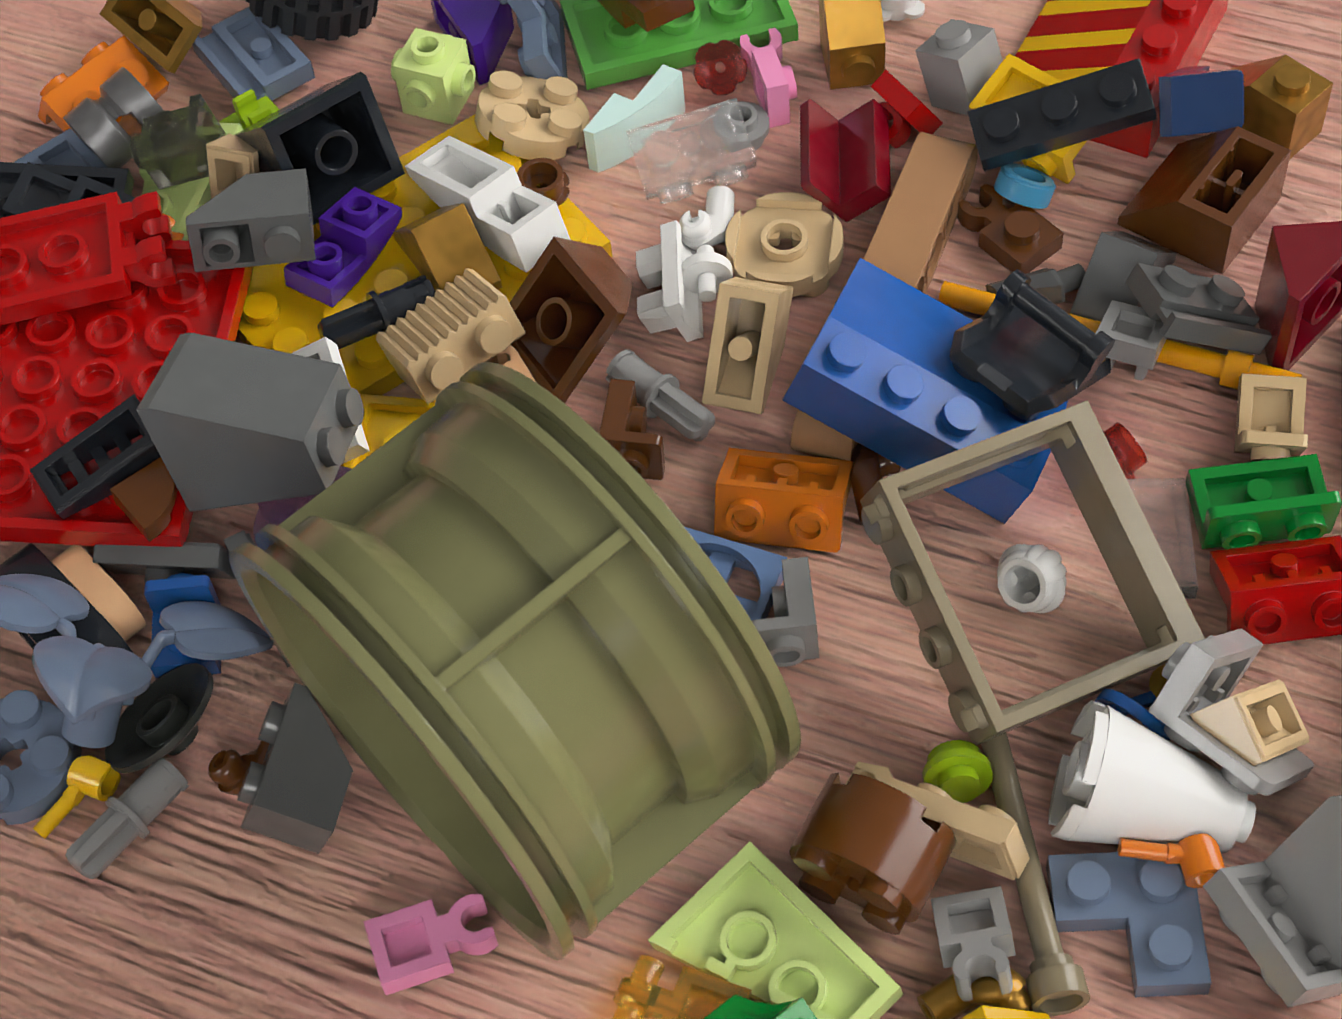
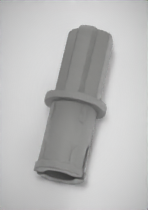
[606,349,715,442]
[65,758,189,879]

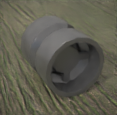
[63,66,173,168]

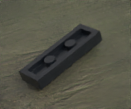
[967,58,1157,172]

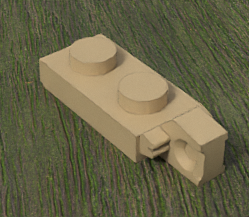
[845,762,1030,880]

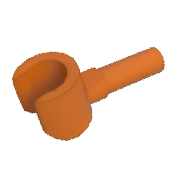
[1118,833,1225,888]

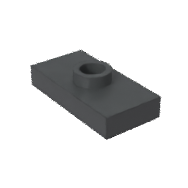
[93,542,236,582]

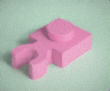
[364,894,498,995]

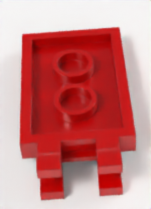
[0,191,177,326]

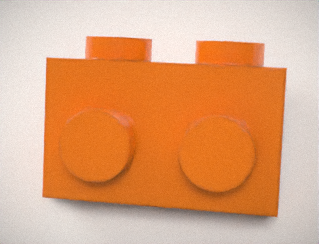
[38,35,169,136]

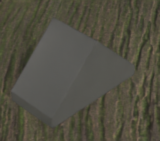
[1070,231,1177,322]

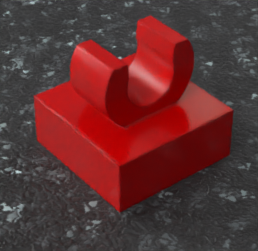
[870,70,943,149]

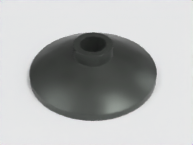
[105,663,214,773]

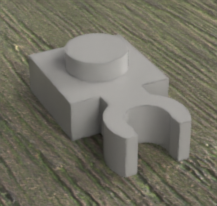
[931,886,1016,1001]

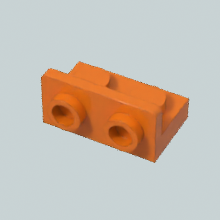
[714,447,853,553]

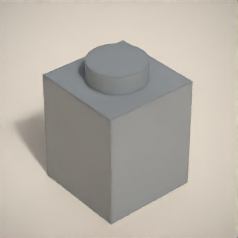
[915,19,1003,116]

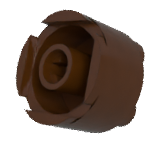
[789,773,956,935]

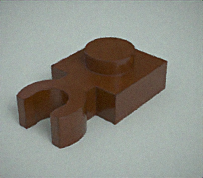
[957,184,1064,274]

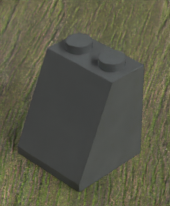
[136,333,364,512]

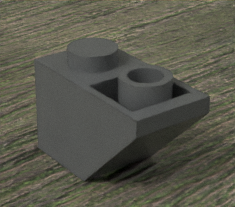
[186,169,316,272]
[237,683,353,854]

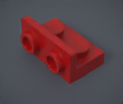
[1210,535,1342,644]

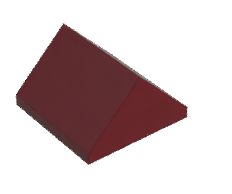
[1254,221,1342,371]

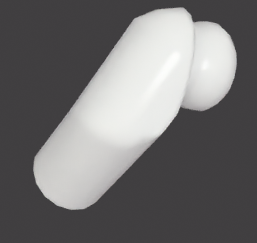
[679,186,735,251]

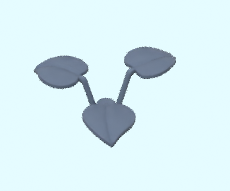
[0,574,274,748]

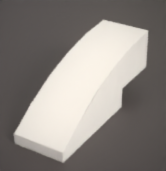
[405,136,571,272]

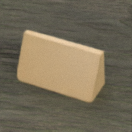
[1190,679,1310,766]

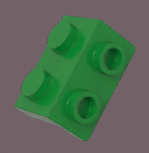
[1185,454,1342,549]

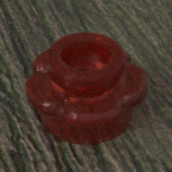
[693,40,748,96]
[1103,422,1148,482]

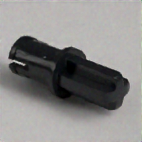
[317,275,435,350]

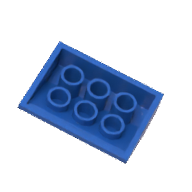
[782,258,1068,524]

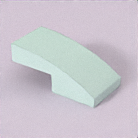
[583,64,686,173]

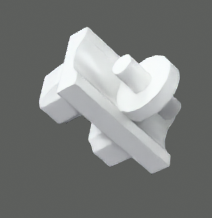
[636,220,733,342]

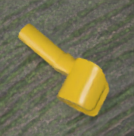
[33,755,121,839]

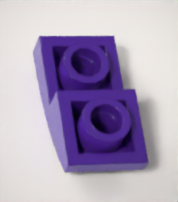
[284,187,402,307]

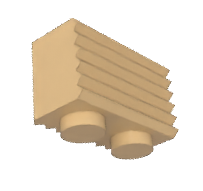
[376,268,525,405]

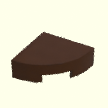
[110,457,178,542]

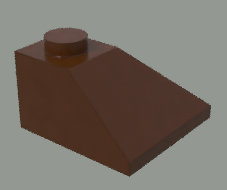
[510,236,633,404]

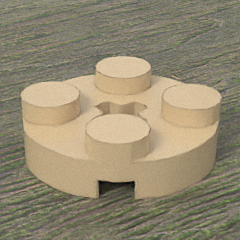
[475,70,590,160]
[725,192,843,297]

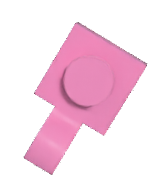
[740,28,797,128]

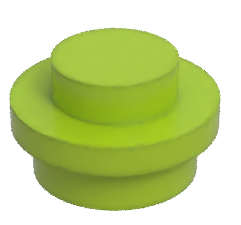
[922,740,993,803]

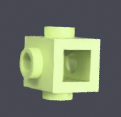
[391,28,475,125]

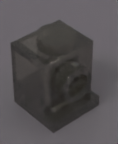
[130,94,226,190]

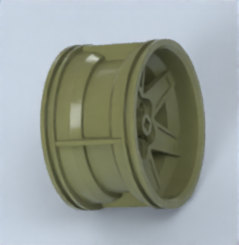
[229,362,801,960]

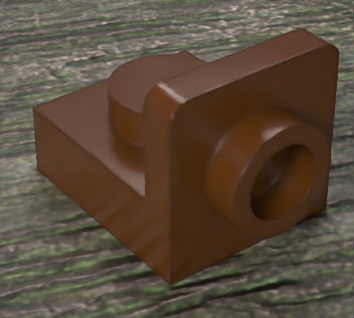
[599,379,665,480]

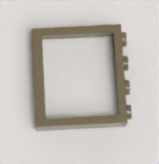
[860,400,1205,746]

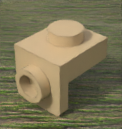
[1234,373,1308,462]

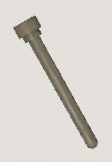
[981,733,1090,1016]

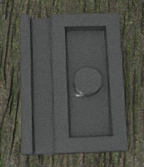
[1125,263,1272,355]

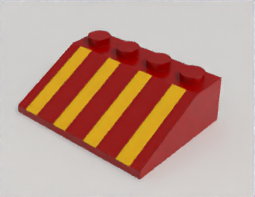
[1015,0,1228,158]

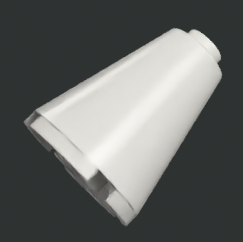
[1048,700,1256,853]

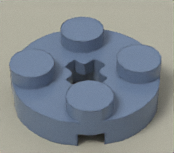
[0,690,82,825]

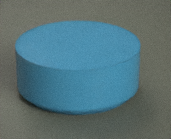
[994,163,1056,209]

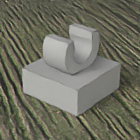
[1095,300,1167,381]

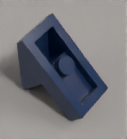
[1159,66,1244,137]

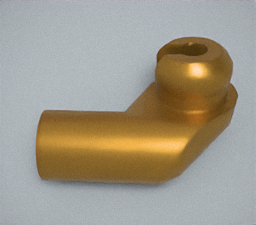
[917,968,1031,1019]

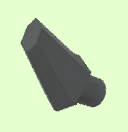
[986,264,1086,304]

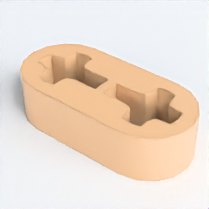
[51,545,147,641]

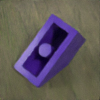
[431,0,515,85]

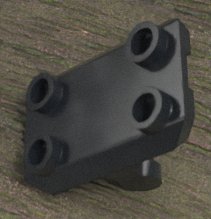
[949,269,1115,421]

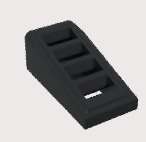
[30,394,161,519]

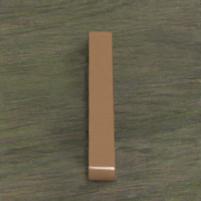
[791,132,978,465]

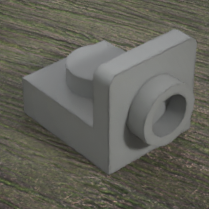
[752,557,819,667]

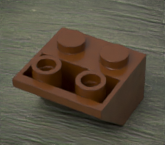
[1117,126,1291,274]

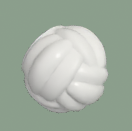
[997,544,1067,613]

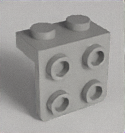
[1148,628,1314,796]
[1203,795,1342,1008]

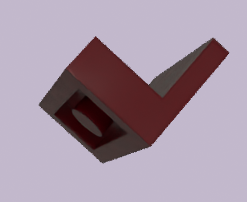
[800,99,891,222]

